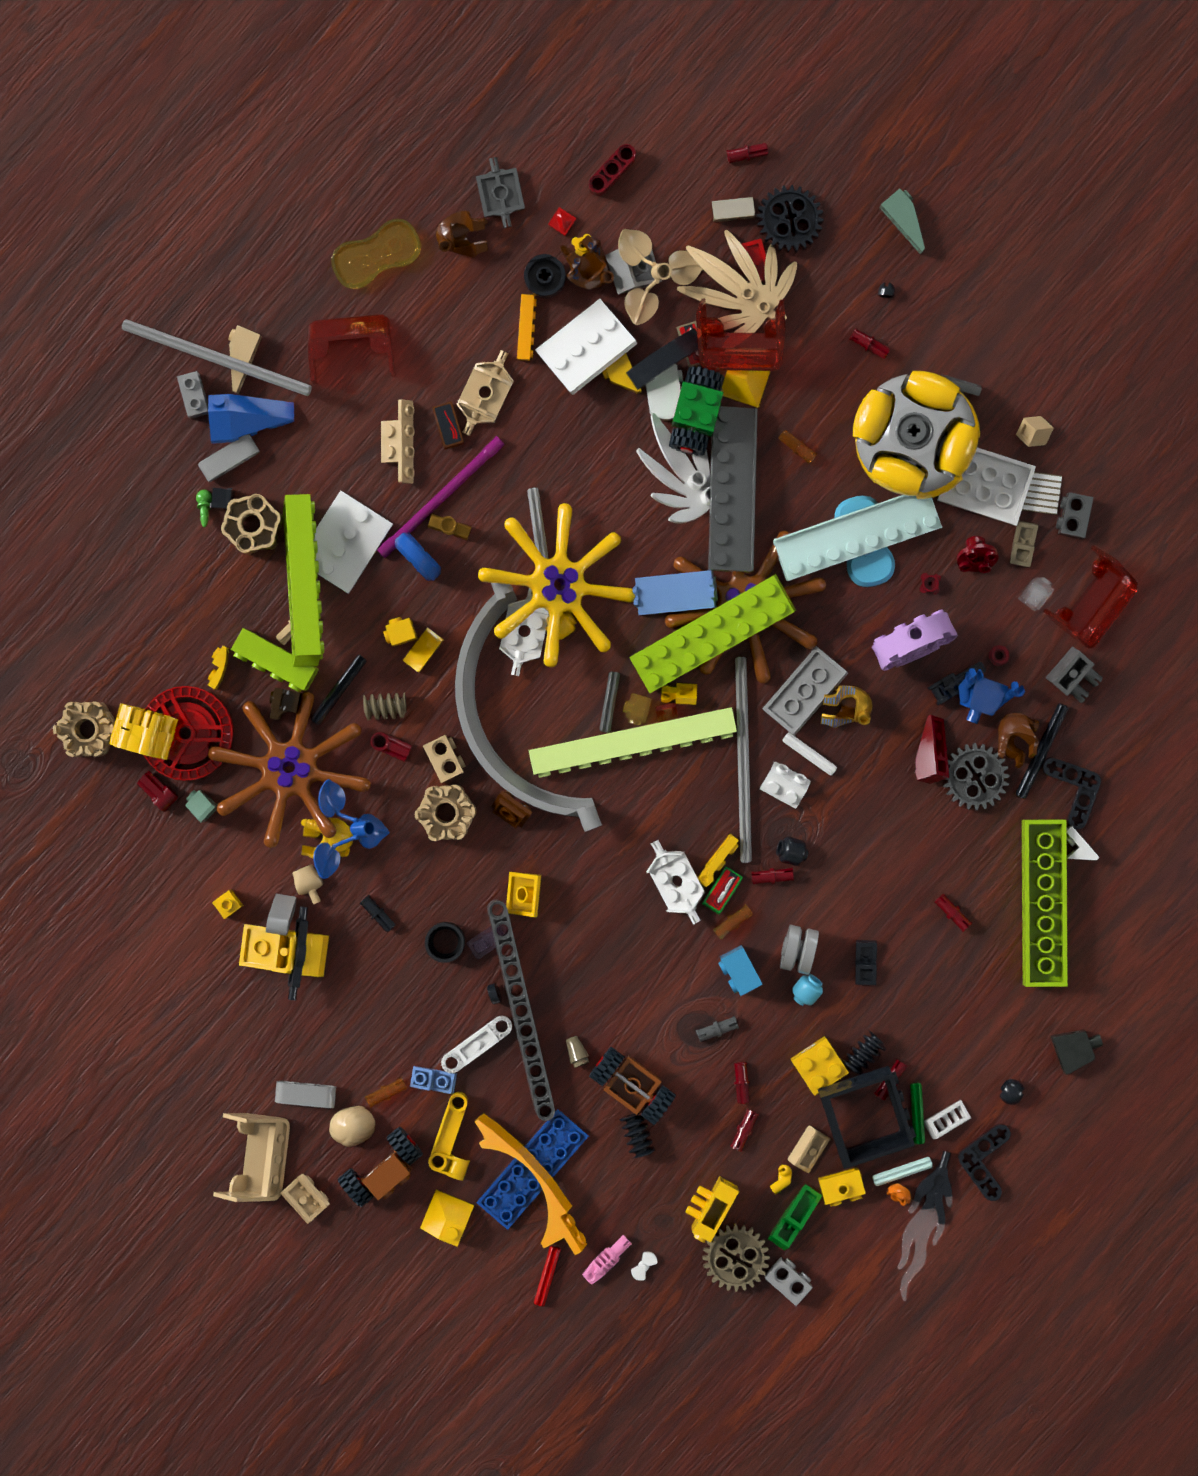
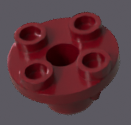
[957,536,999,573]

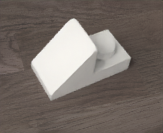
[1066,826,1100,860]

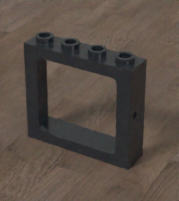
[817,1066,916,1169]

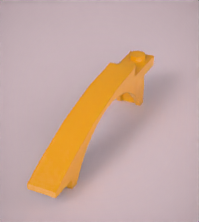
[475,1114,587,1255]

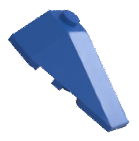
[208,394,294,444]

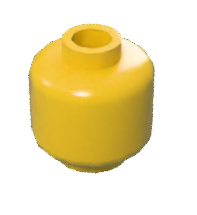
[545,611,577,640]

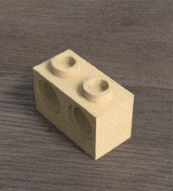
[423,735,466,783]

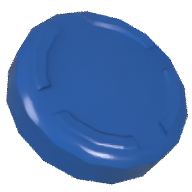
[395,532,441,581]

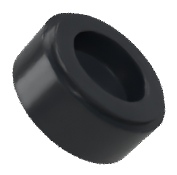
[487,983,502,1005]

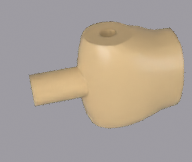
[292,864,323,905]

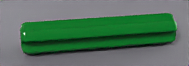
[910,1083,925,1144]

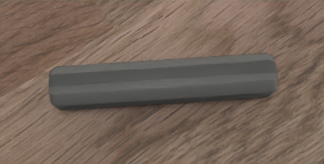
[600,671,620,733]

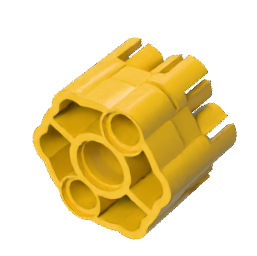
[109,703,178,760]

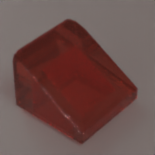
[655,703,678,722]

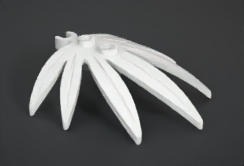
[636,413,711,523]

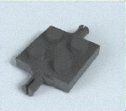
[476,157,525,228]

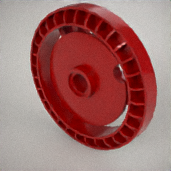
[144,686,234,781]

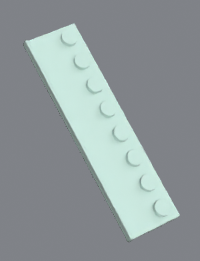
[773,495,942,581]

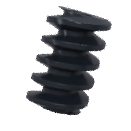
[841,1030,886,1075]
[619,1112,655,1159]

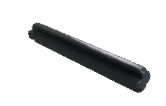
[311,655,367,725]

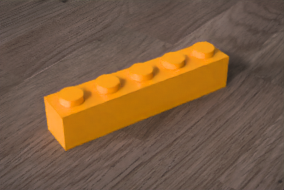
[517,294,537,361]

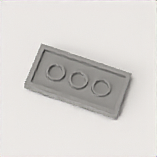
[762,646,848,736]

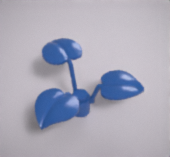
[313,779,390,879]

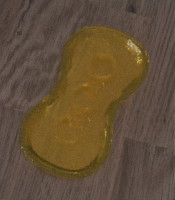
[331,219,421,289]

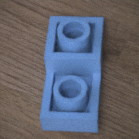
[410,1066,457,1094]

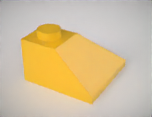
[721,353,771,408]
[420,1189,474,1247]

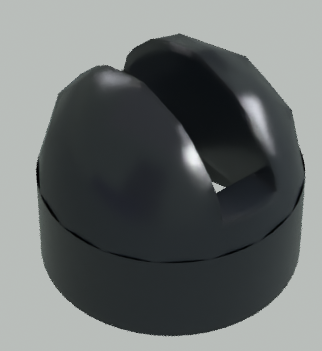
[878,282,895,298]

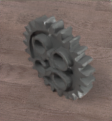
[943,743,1010,810]

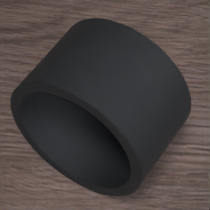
[425,922,465,963]

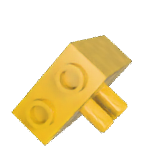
[685,1176,739,1243]

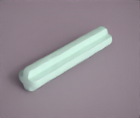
[872,1157,933,1186]

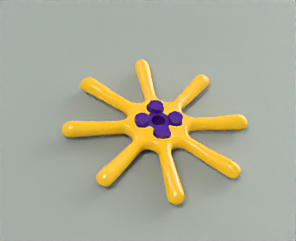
[478,503,635,667]

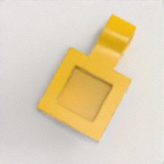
[661,683,697,705]

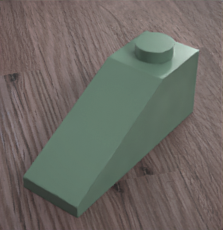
[879,188,925,254]

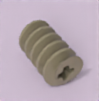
[363,692,406,720]

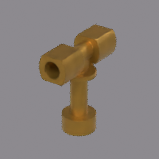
[428,514,472,540]

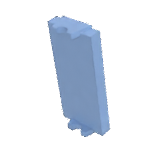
[632,571,718,615]

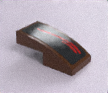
[432,401,465,450]

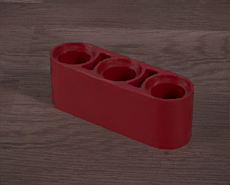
[589,144,636,196]

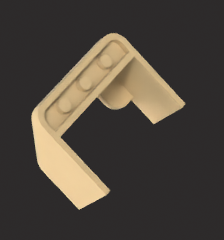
[213,1113,290,1202]

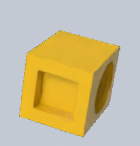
[212,889,244,919]

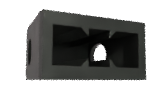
[1050,1030,1103,1075]

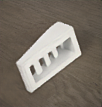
[924,1100,971,1139]

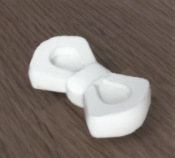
[631,1252,658,1281]

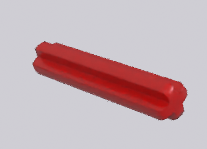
[534,1246,560,1307]

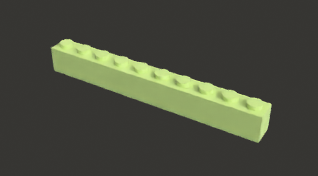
[529,707,737,778]

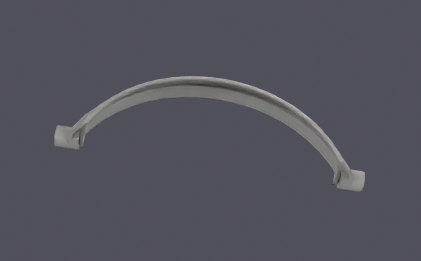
[455,583,602,832]

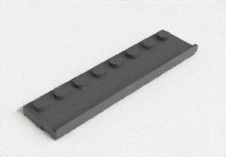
[708,406,757,573]

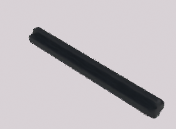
[1016,703,1069,799]

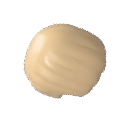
[329,1106,375,1147]

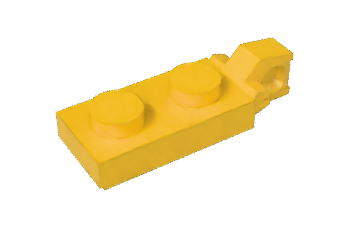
[697,834,739,887]

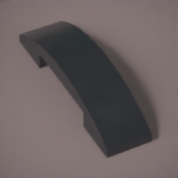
[626,328,706,390]

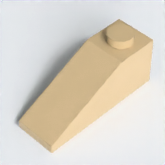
[228,325,262,394]

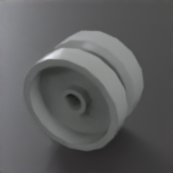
[780,924,819,975]

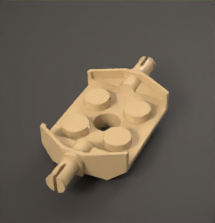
[457,350,514,436]

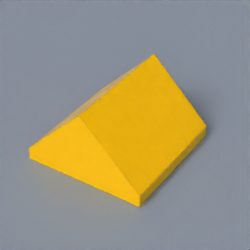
[506,872,541,917]

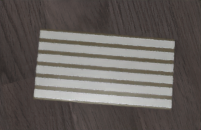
[1022,472,1062,515]

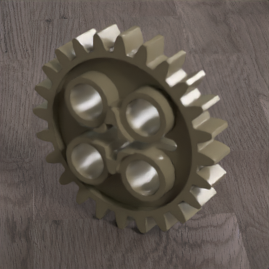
[702,1223,770,1292]

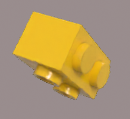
[383,617,418,647]

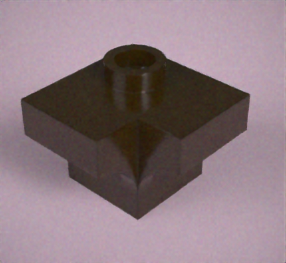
[269,688,302,720]

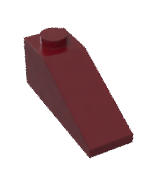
[915,715,949,784]

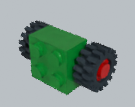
[669,367,725,456]

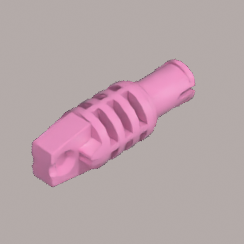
[582,1235,632,1284]

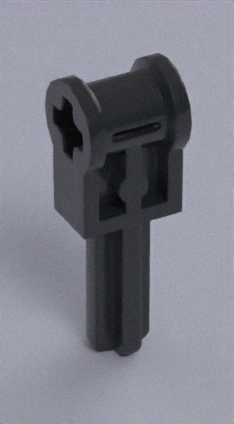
[927,662,986,706]

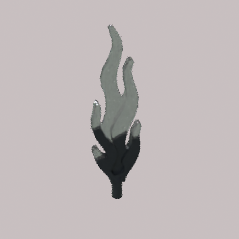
[897,1151,952,1301]

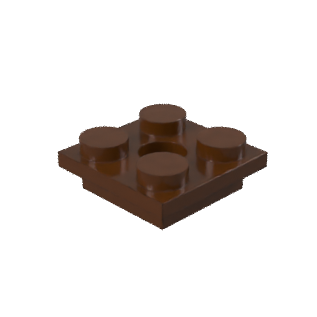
[491,791,532,829]

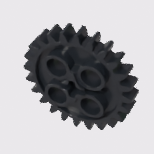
[756,185,824,253]

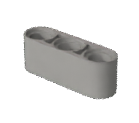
[198,434,260,482]
[266,893,297,936]
[275,1081,336,1108]

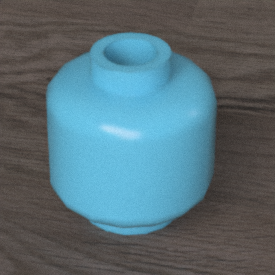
[792,974,823,1006]

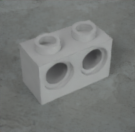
[177,371,208,419]
[764,1257,813,1306]

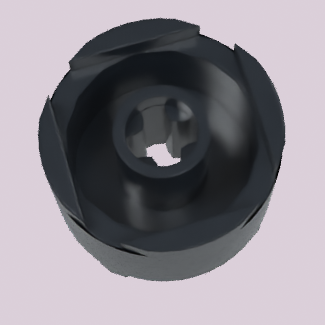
[524,254,566,299]

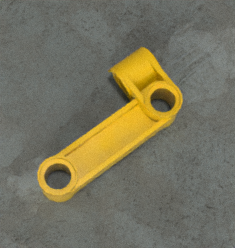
[428,1092,470,1181]

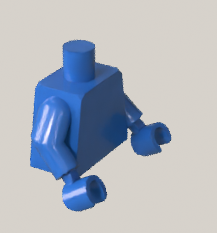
[958,668,1025,724]

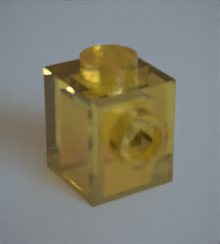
[623,693,652,725]

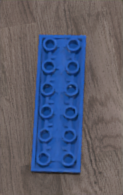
[476,1109,589,1230]

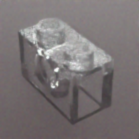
[1018,577,1054,611]

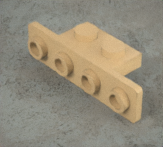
[381,399,414,484]

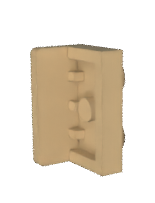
[280,1174,330,1224]

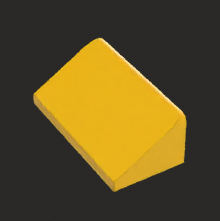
[403,627,444,673]

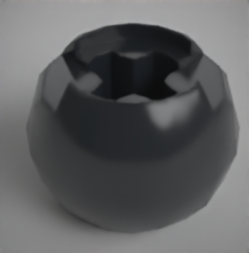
[999,1079,1025,1105]

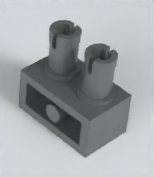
[1046,646,1103,703]

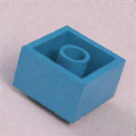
[718,945,762,996]

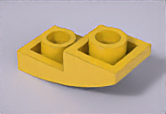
[208,646,229,690]

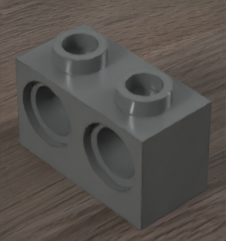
[1056,492,1094,539]

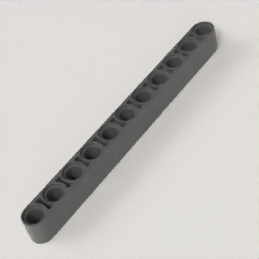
[487,899,555,1121]

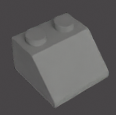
[605,249,662,294]

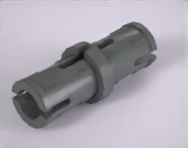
[696,1016,739,1043]

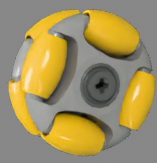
[853,371,980,499]

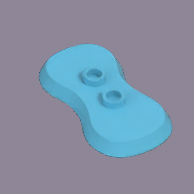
[835,496,895,587]

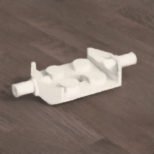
[499,588,549,676]
[646,840,705,924]

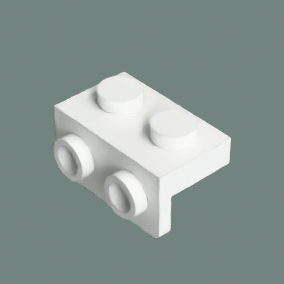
[760,762,811,809]

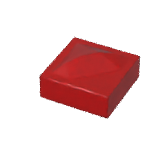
[548,207,576,236]

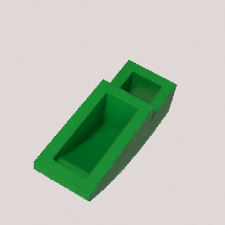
[768,1184,822,1251]

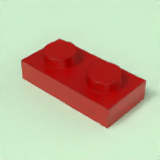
[741,239,766,282]

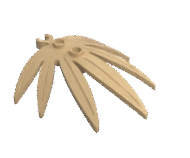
[677,230,797,353]

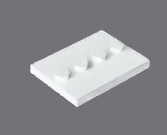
[535,299,637,395]
[937,448,1036,526]
[313,490,393,594]

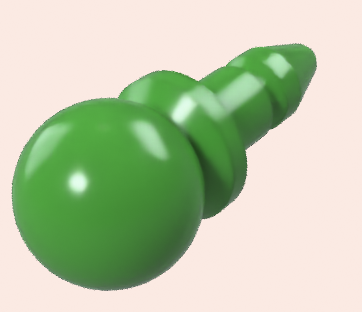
[196,490,212,528]

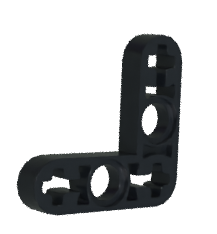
[1042,758,1101,829]
[958,1124,1011,1201]

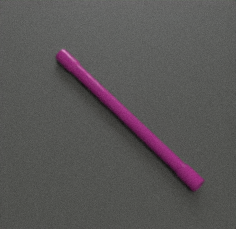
[377,436,505,558]

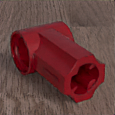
[370,732,412,762]
[137,771,179,812]

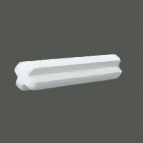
[783,733,837,775]

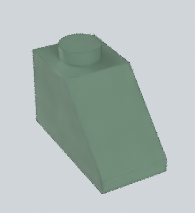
[185,790,218,822]

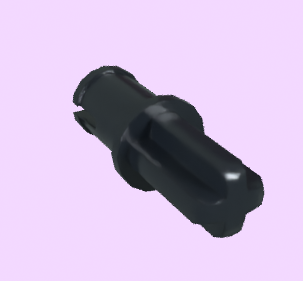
[359,895,395,932]

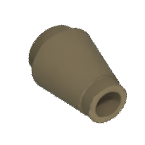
[566,1036,590,1068]

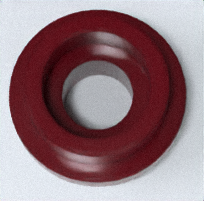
[989,645,1010,666]

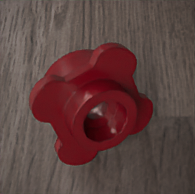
[919,573,941,594]

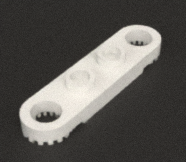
[441,1016,512,1073]

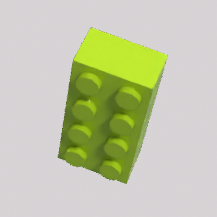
[231,628,319,692]

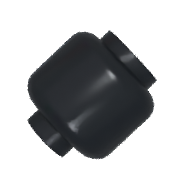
[776,837,808,866]

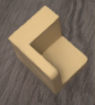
[1016,416,1054,447]

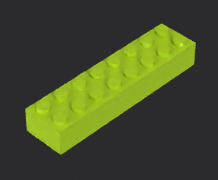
[283,494,324,667]
[629,574,796,693]
[1022,819,1068,987]

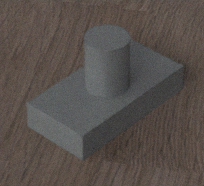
[941,374,982,396]

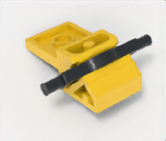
[239,906,329,1000]

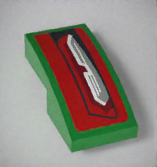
[702,866,743,914]

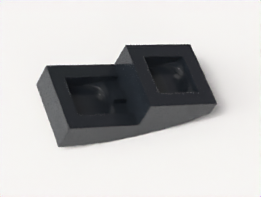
[855,940,877,985]

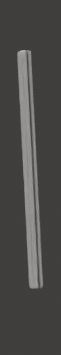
[122,319,312,396]
[735,657,752,863]

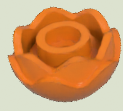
[887,1183,911,1206]

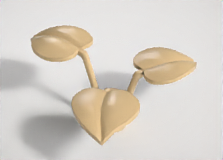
[618,229,703,325]

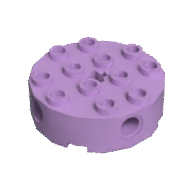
[872,609,958,671]

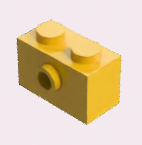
[818,1167,866,1207]

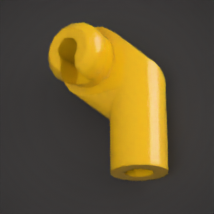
[770,1165,792,1195]

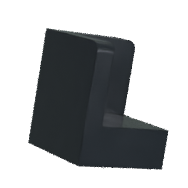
[210,488,234,510]

